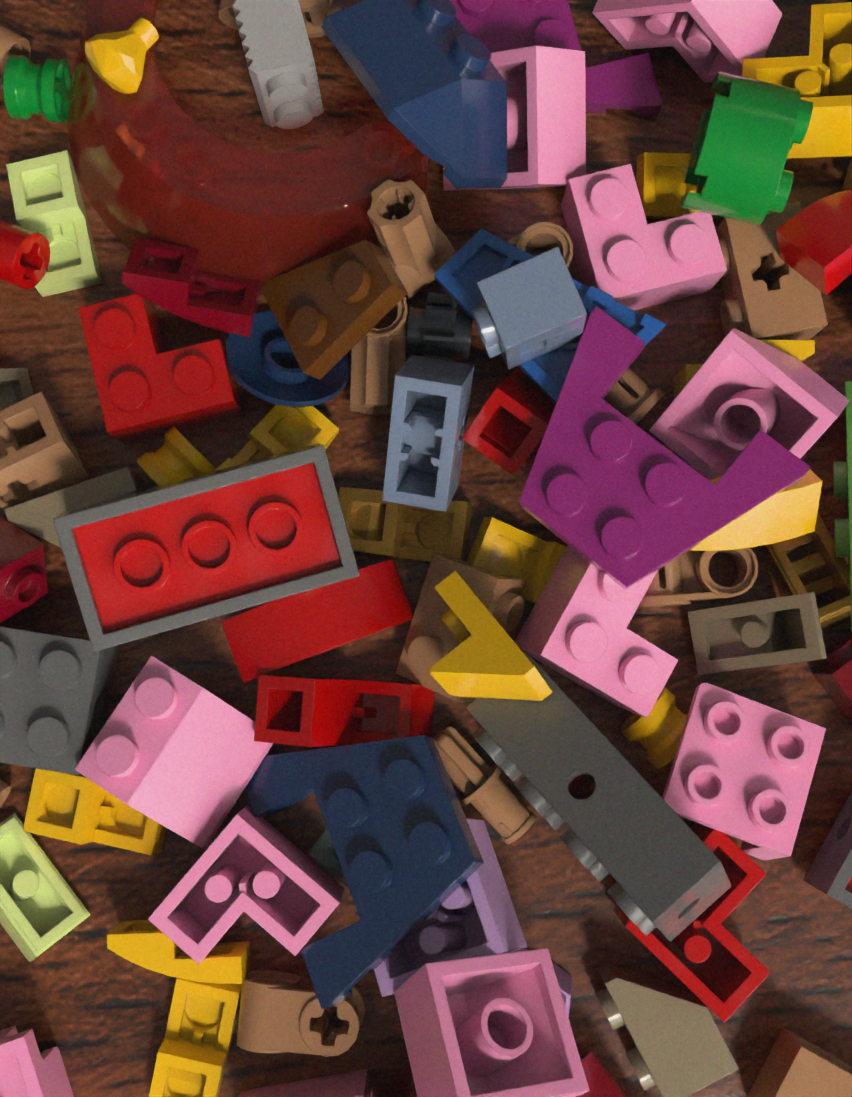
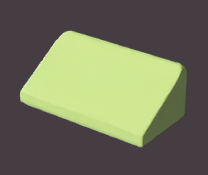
[0,813,90,962]

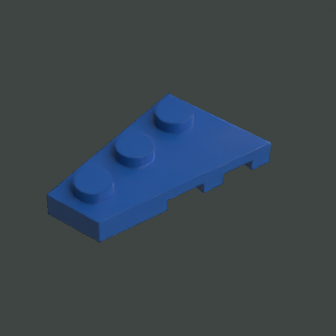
[434,229,666,405]

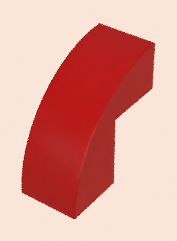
[776,190,852,296]
[462,367,555,476]
[221,559,414,683]
[254,675,435,747]

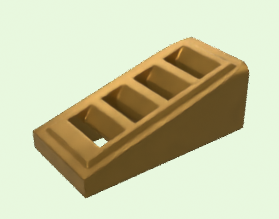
[760,513,851,632]

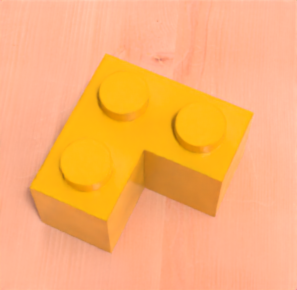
[742,2,852,159]

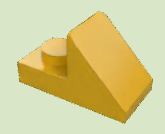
[429,571,552,701]

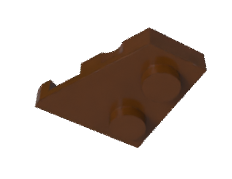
[260,239,408,380]

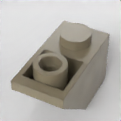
[595,962,739,1097]

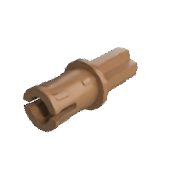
[433,726,537,844]

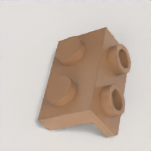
[395,553,526,702]

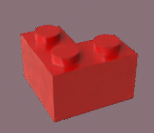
[78,294,245,445]
[613,822,771,1023]

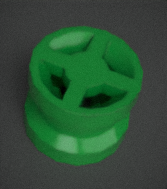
[3,54,72,123]

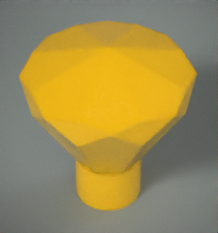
[85,18,159,94]

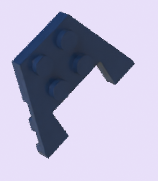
[245,735,484,1009]

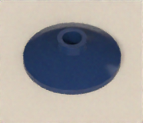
[225,311,351,407]

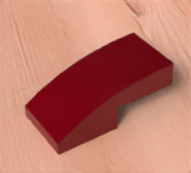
[122,238,261,337]

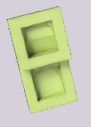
[6,150,102,297]

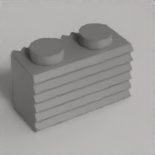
[232,0,324,129]

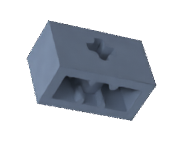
[471,247,587,370]
[382,355,474,512]

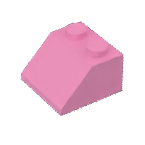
[443,46,586,191]
[649,328,850,480]
[74,656,273,849]
[394,948,589,1097]

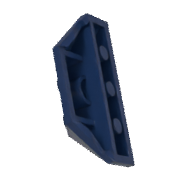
[321,0,507,188]

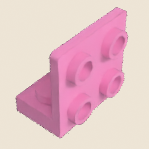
[662,683,826,860]

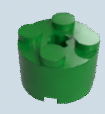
[681,71,813,225]

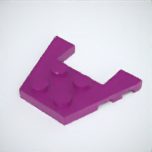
[450,0,663,117]
[519,306,811,590]

